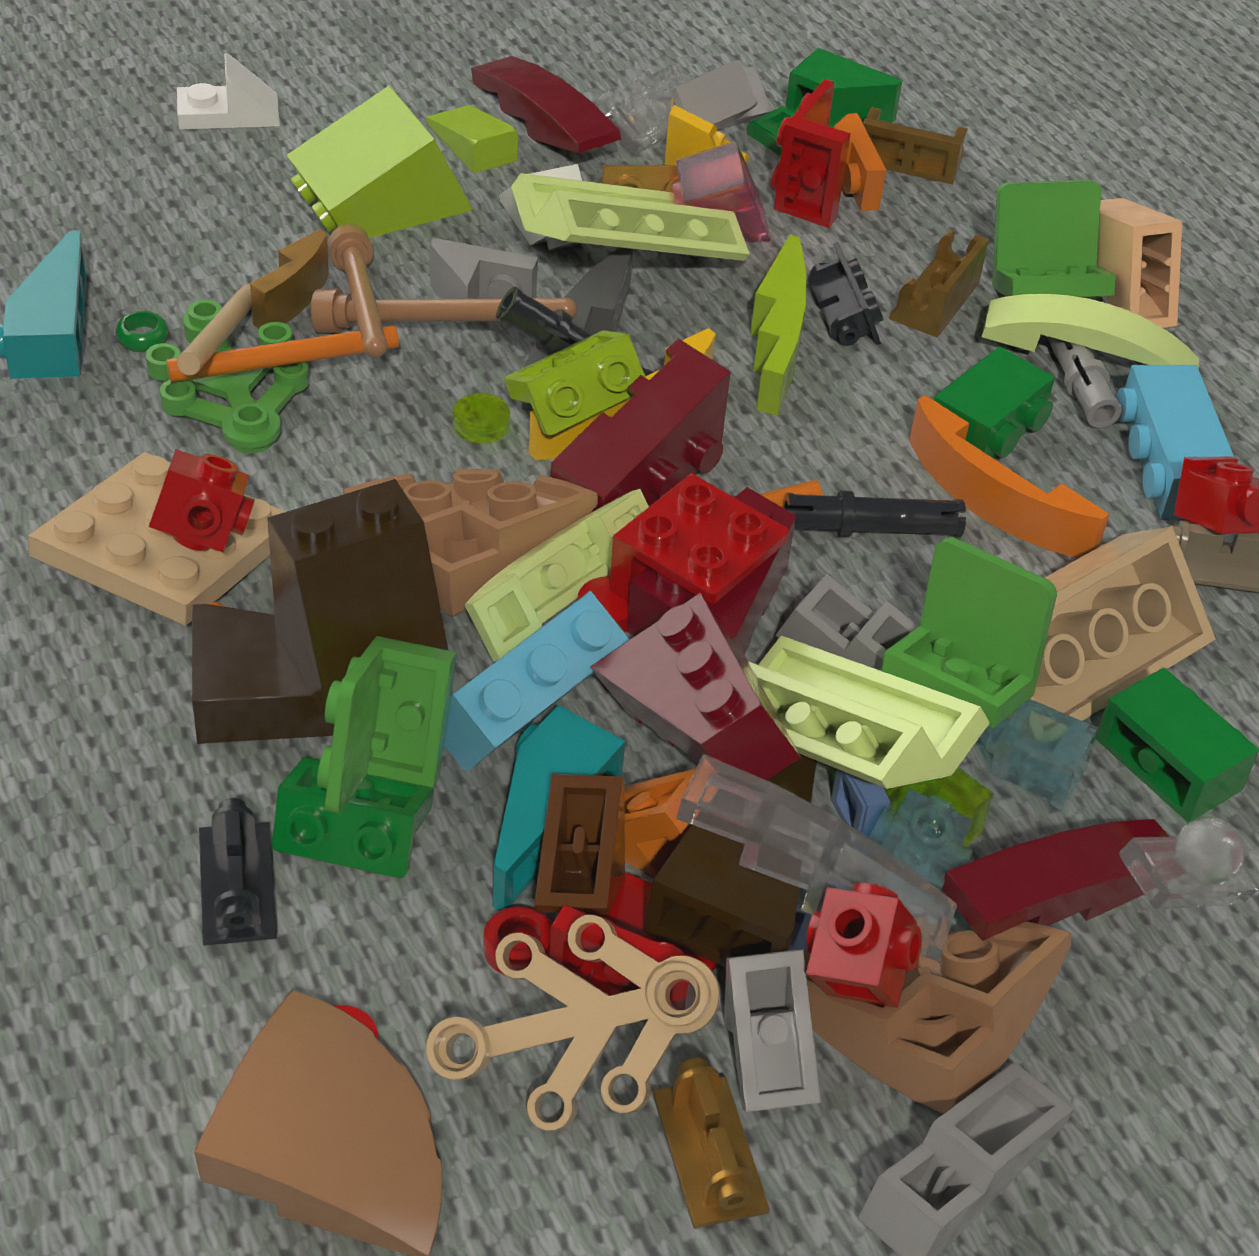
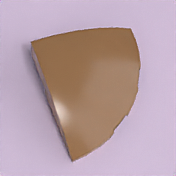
[342,469,598,617]
[803,917,1071,1114]
[194,990,442,1256]

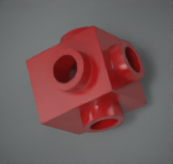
[148,449,255,552]
[806,883,922,1008]

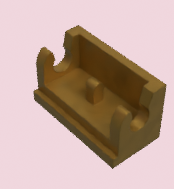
[863,107,968,185]
[889,230,989,338]

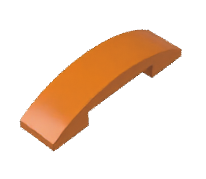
[909,395,1109,558]

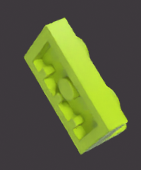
[503,330,646,435]

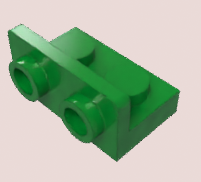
[272,756,435,878]

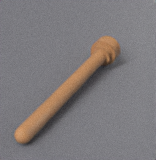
[328,224,387,358]
[311,289,577,334]

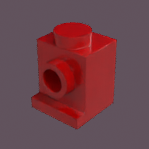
[1174,456,1259,534]

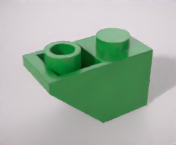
[785,48,903,128]

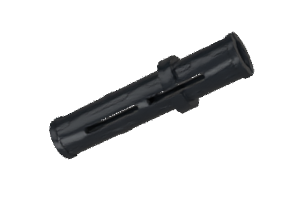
[496,287,654,376]
[783,490,966,538]

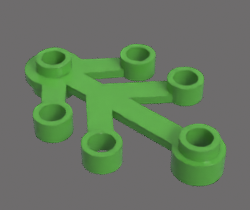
[146,299,309,453]

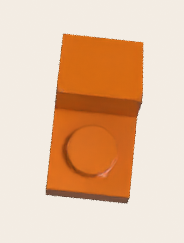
[833,113,886,211]
[624,767,717,878]

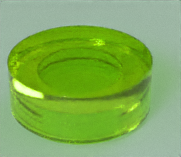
[453,393,510,444]

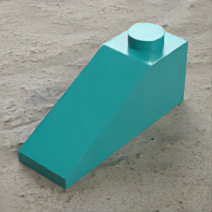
[0,230,87,379]
[492,705,626,911]

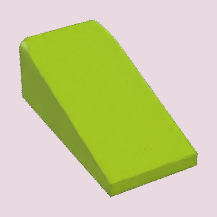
[426,105,518,173]

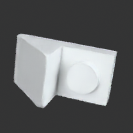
[177,53,280,129]

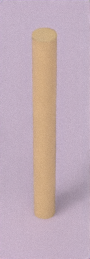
[177,283,252,375]

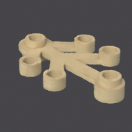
[426,915,720,1131]

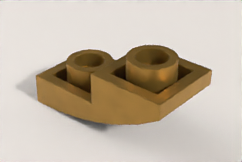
[250,229,329,329]

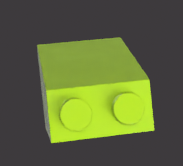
[286,85,473,238]

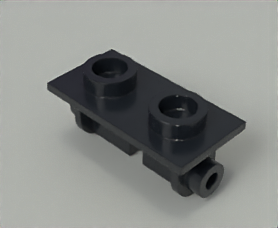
[808,242,884,346]
[199,798,277,946]

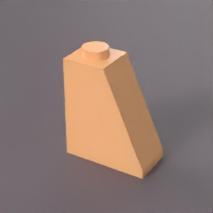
[1097,198,1182,328]

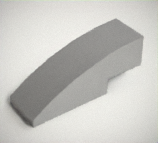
[775,574,919,671]
[858,1062,1074,1256]

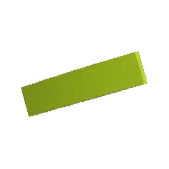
[750,234,806,416]

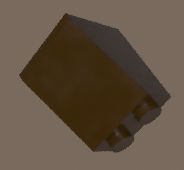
[267,479,449,717]

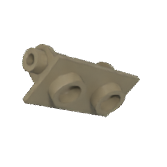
[1167,521,1259,592]

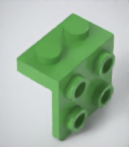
[992,180,1116,300]
[881,537,1057,729]
[317,636,457,814]

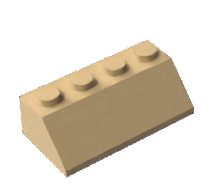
[1007,526,1216,745]

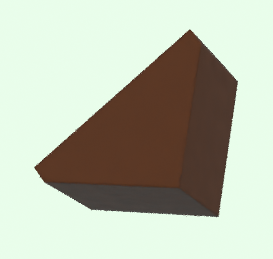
[534,774,625,915]

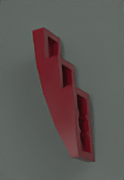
[471,56,622,153]
[941,819,1197,941]

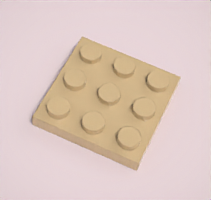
[28,452,286,626]

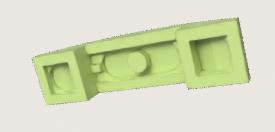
[982,294,1199,369]
[465,489,649,662]

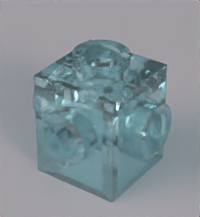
[861,788,973,915]

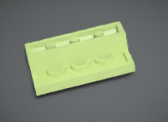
[511,173,750,261]
[748,636,990,789]

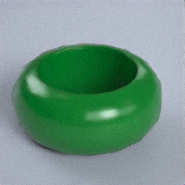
[115,311,169,352]

